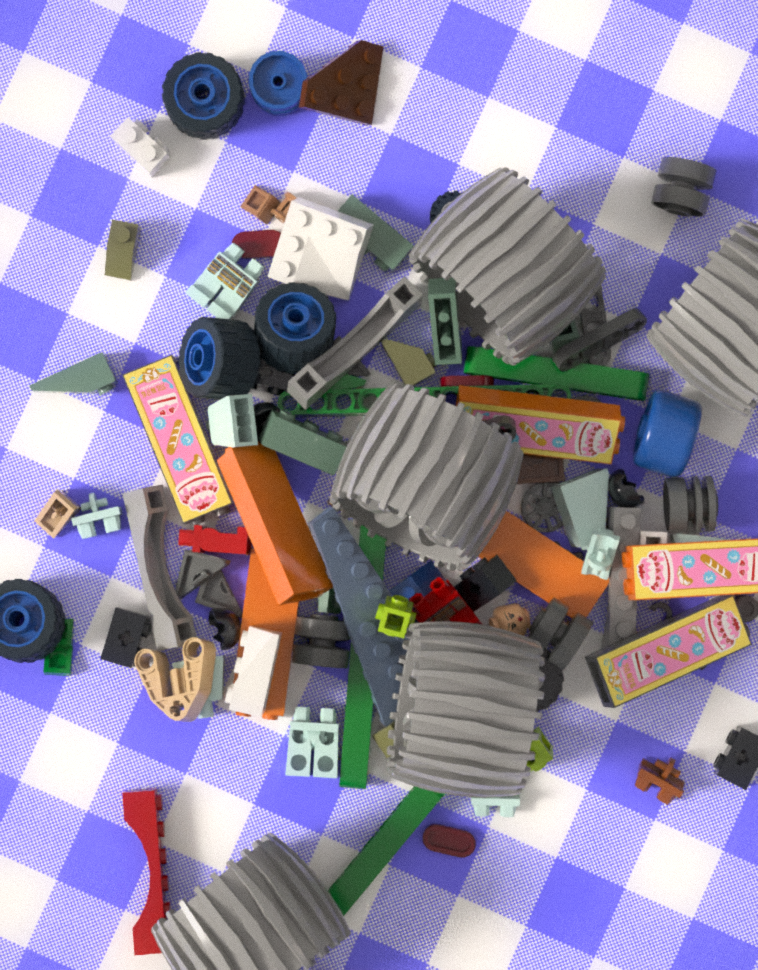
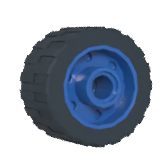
[162,52,245,140]
[254,282,336,374]
[179,317,260,400]
[0,579,66,663]

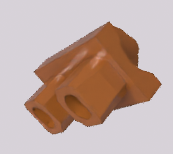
[635,757,685,805]

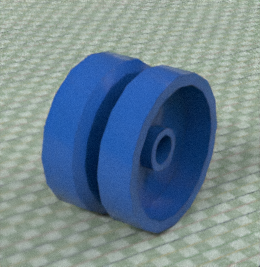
[249,51,307,116]

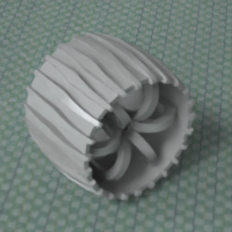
[409,167,606,366]
[646,219,758,417]
[329,383,524,571]
[387,621,545,798]
[151,832,351,970]

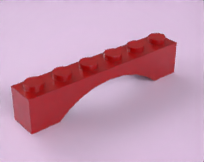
[122,788,171,956]

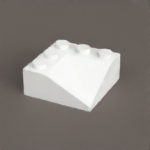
[267,197,374,300]
[225,625,282,717]

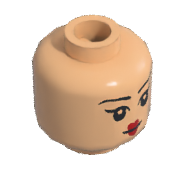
[489,603,531,635]

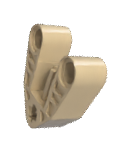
[134,637,216,722]

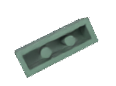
[338,194,414,273]
[428,277,462,365]
[258,409,347,476]

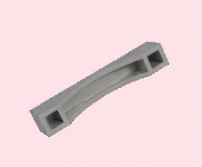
[287,276,423,410]
[123,484,197,651]
[601,507,641,649]

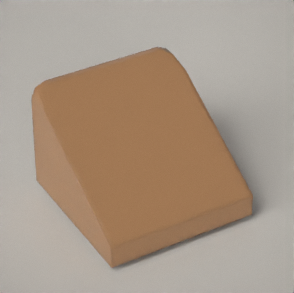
[240,185,281,224]

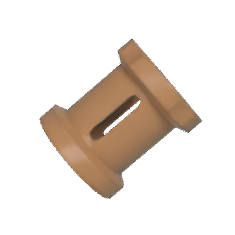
[270,191,297,224]

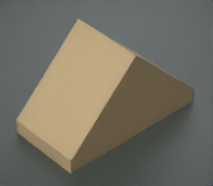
[34,489,81,539]

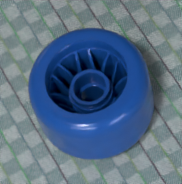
[632,390,702,477]

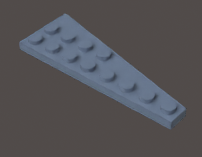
[309,506,410,726]

